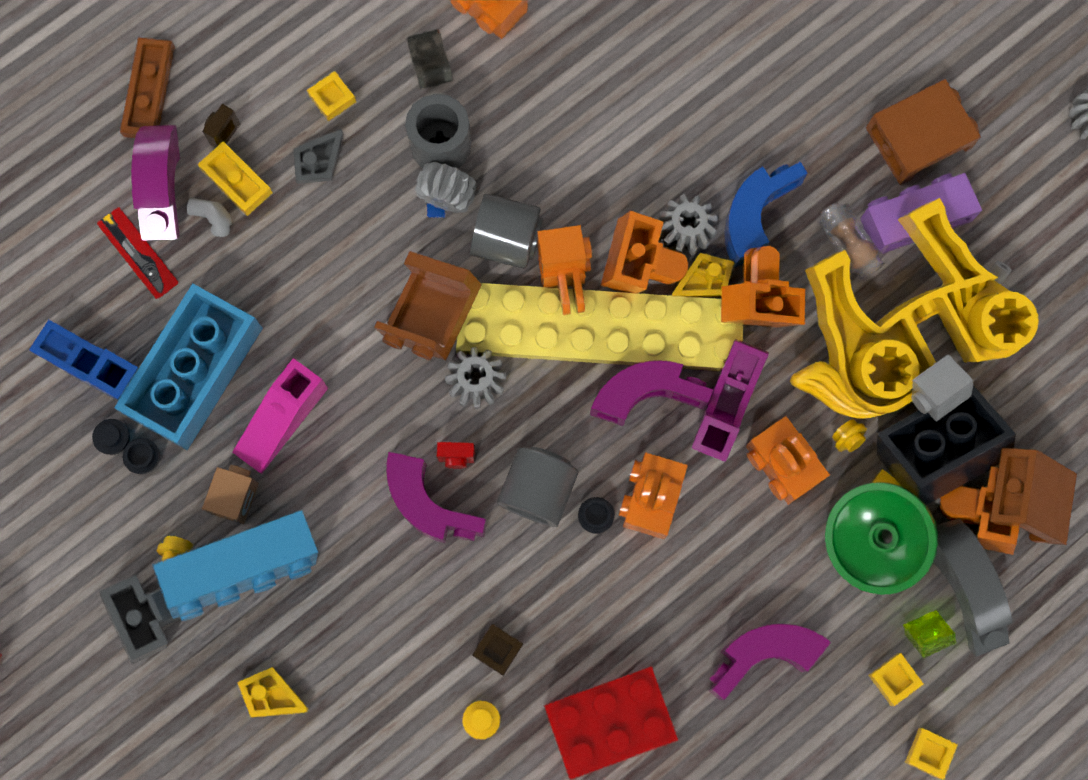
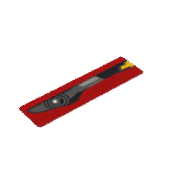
[97,208,179,299]

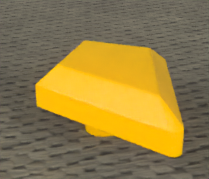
[672,253,734,298]
[237,667,309,718]

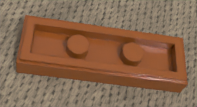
[120,37,175,138]

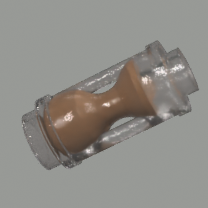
[818,202,885,279]

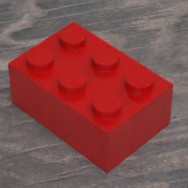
[544,666,678,780]

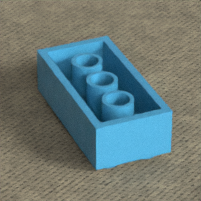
[114,283,263,451]
[153,510,318,621]

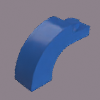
[724,162,808,269]
[29,319,138,400]

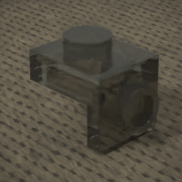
[407,29,453,89]

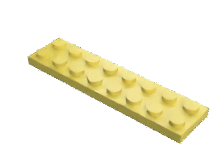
[456,283,743,371]

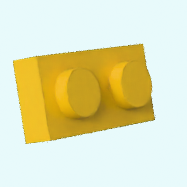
[197,141,273,216]

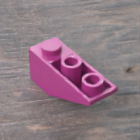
[232,358,328,474]

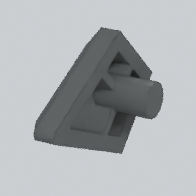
[294,129,344,184]

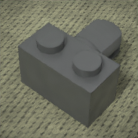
[100,575,181,665]

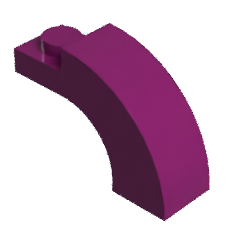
[131,125,180,241]
[692,339,769,462]
[590,361,713,427]
[386,451,487,543]
[709,624,831,700]

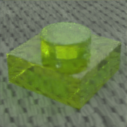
[903,610,957,658]

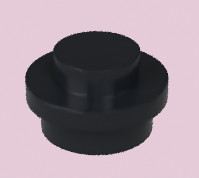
[92,419,130,455]
[122,438,160,475]
[578,497,615,534]

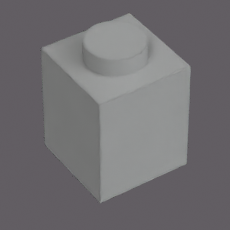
[911,354,974,421]

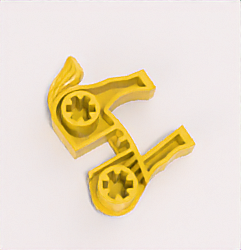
[790,198,1039,419]

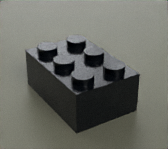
[877,385,1016,505]

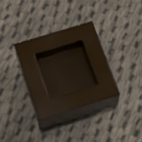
[202,104,241,148]
[472,624,524,676]

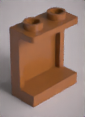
[866,79,981,185]
[374,251,482,361]
[990,448,1077,545]

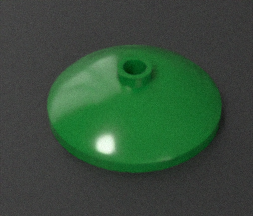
[825,482,938,595]

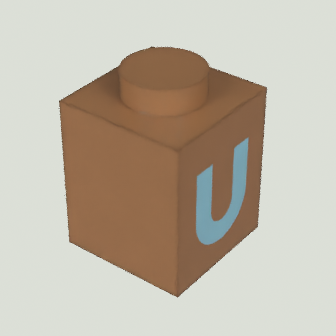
[202,465,259,524]

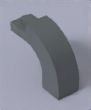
[933,518,1013,657]

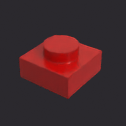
[437,442,475,469]

